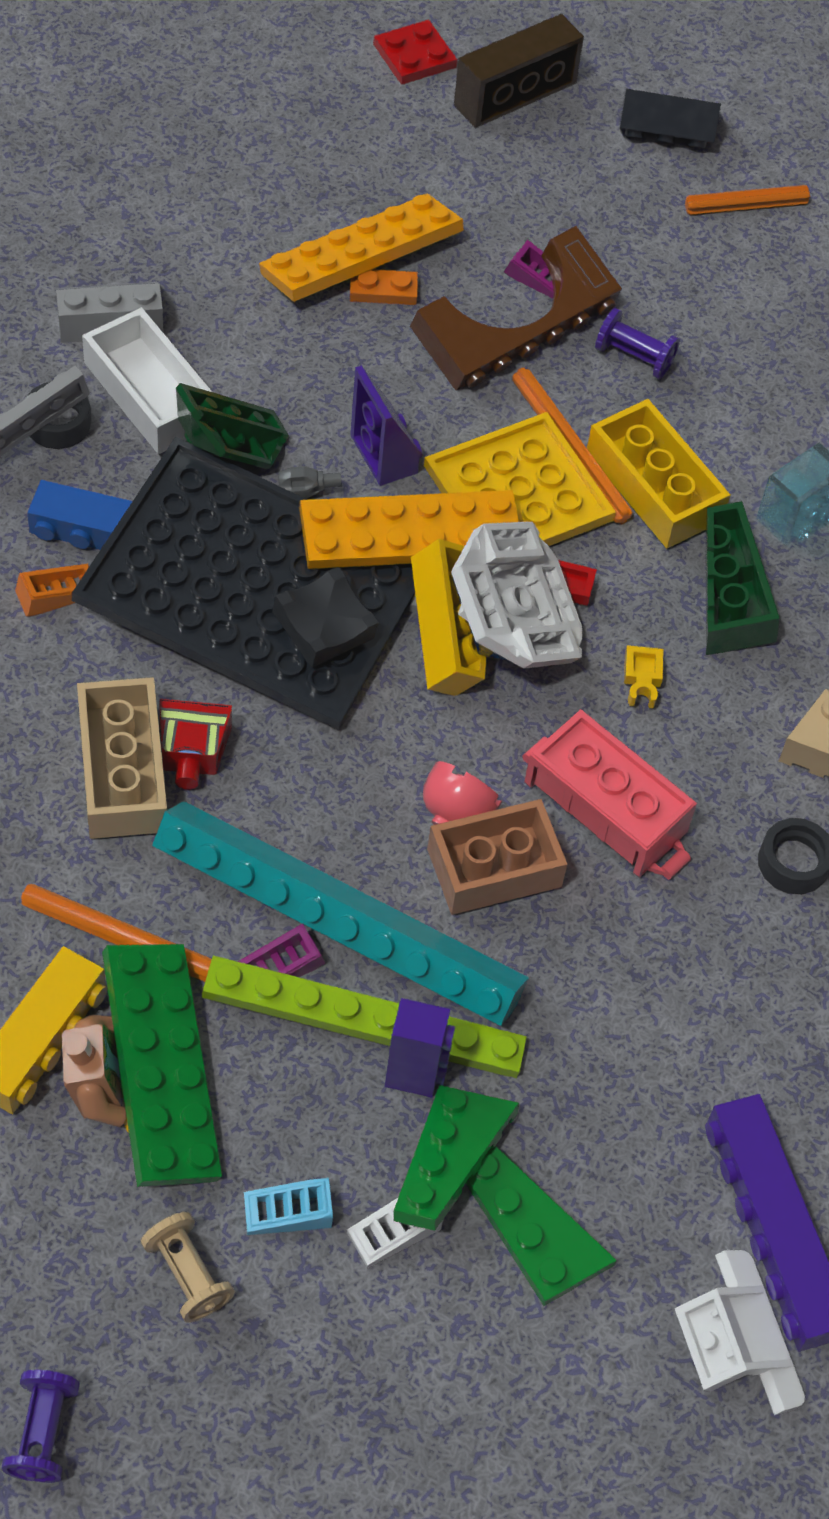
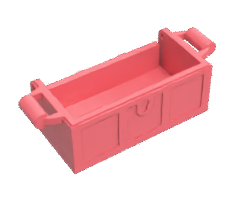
[522,709,697,880]

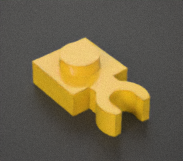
[624,645,663,708]

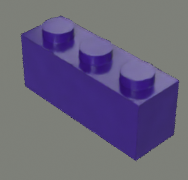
[384,998,455,1098]

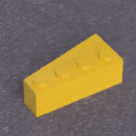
[411,539,487,696]

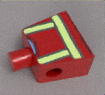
[159,699,232,789]

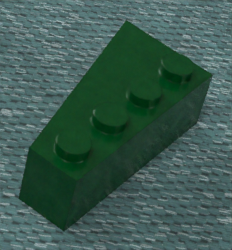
[705,501,780,655]

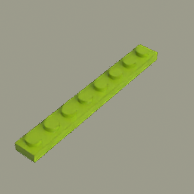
[202,955,527,1078]

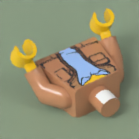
[62,1015,129,1133]

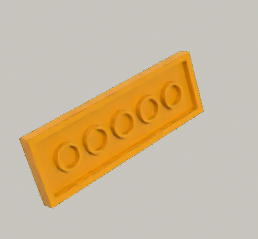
[259,194,464,302]
[299,490,519,569]

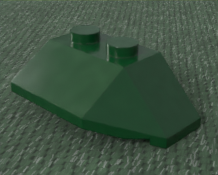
[176,383,289,469]

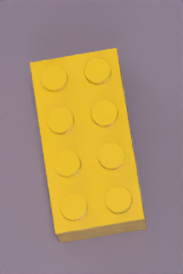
[587,399,731,549]

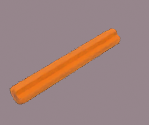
[685,185,810,215]

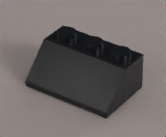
[619,89,721,148]

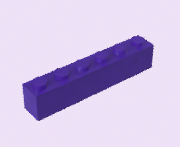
[705,1094,829,1352]

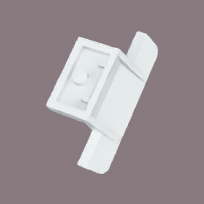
[674,1250,805,1415]

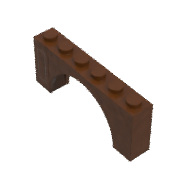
[410,226,622,390]

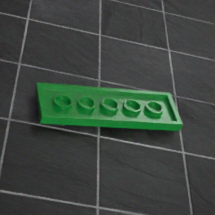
[102,944,222,1187]

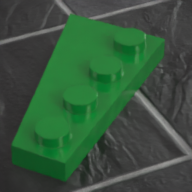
[465,1146,617,1306]

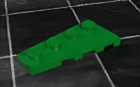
[394,1085,519,1231]

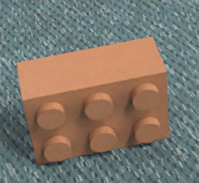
[427,799,567,915]

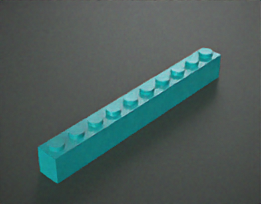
[152,801,529,1026]

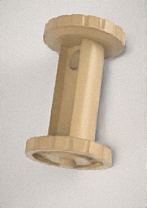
[141,1212,235,1322]

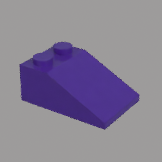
[350,365,422,486]

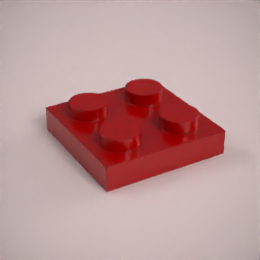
[373,19,457,85]

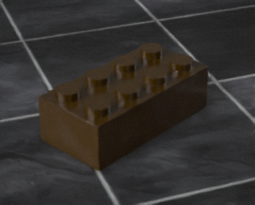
[453,13,584,128]

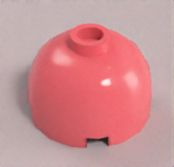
[423,761,502,825]

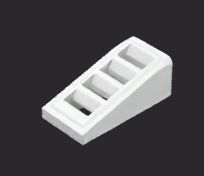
[347,1198,443,1268]

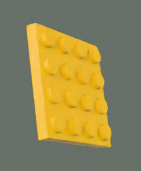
[424,412,616,546]

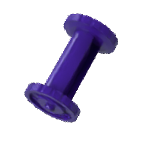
[595,308,680,380]
[1,1369,80,1483]

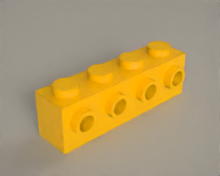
[0,946,107,1115]

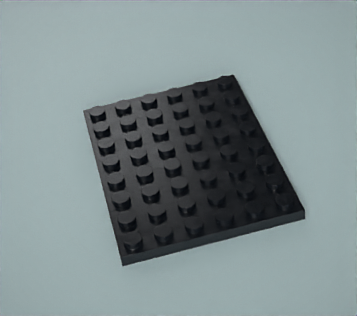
[71,437,415,730]

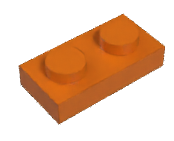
[350,269,418,305]

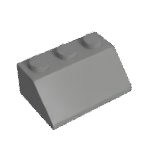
[56,281,163,343]

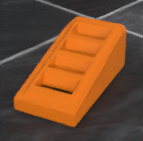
[15,563,89,617]

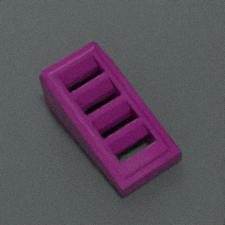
[504,239,553,299]
[237,924,326,977]

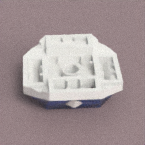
[451,521,582,668]

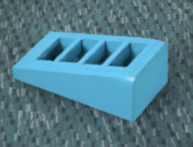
[244,1178,333,1235]

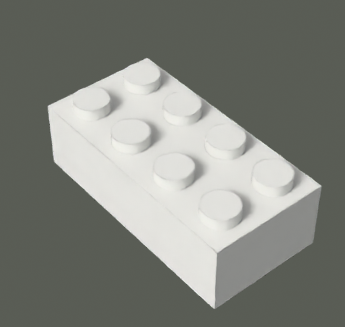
[82,307,212,454]

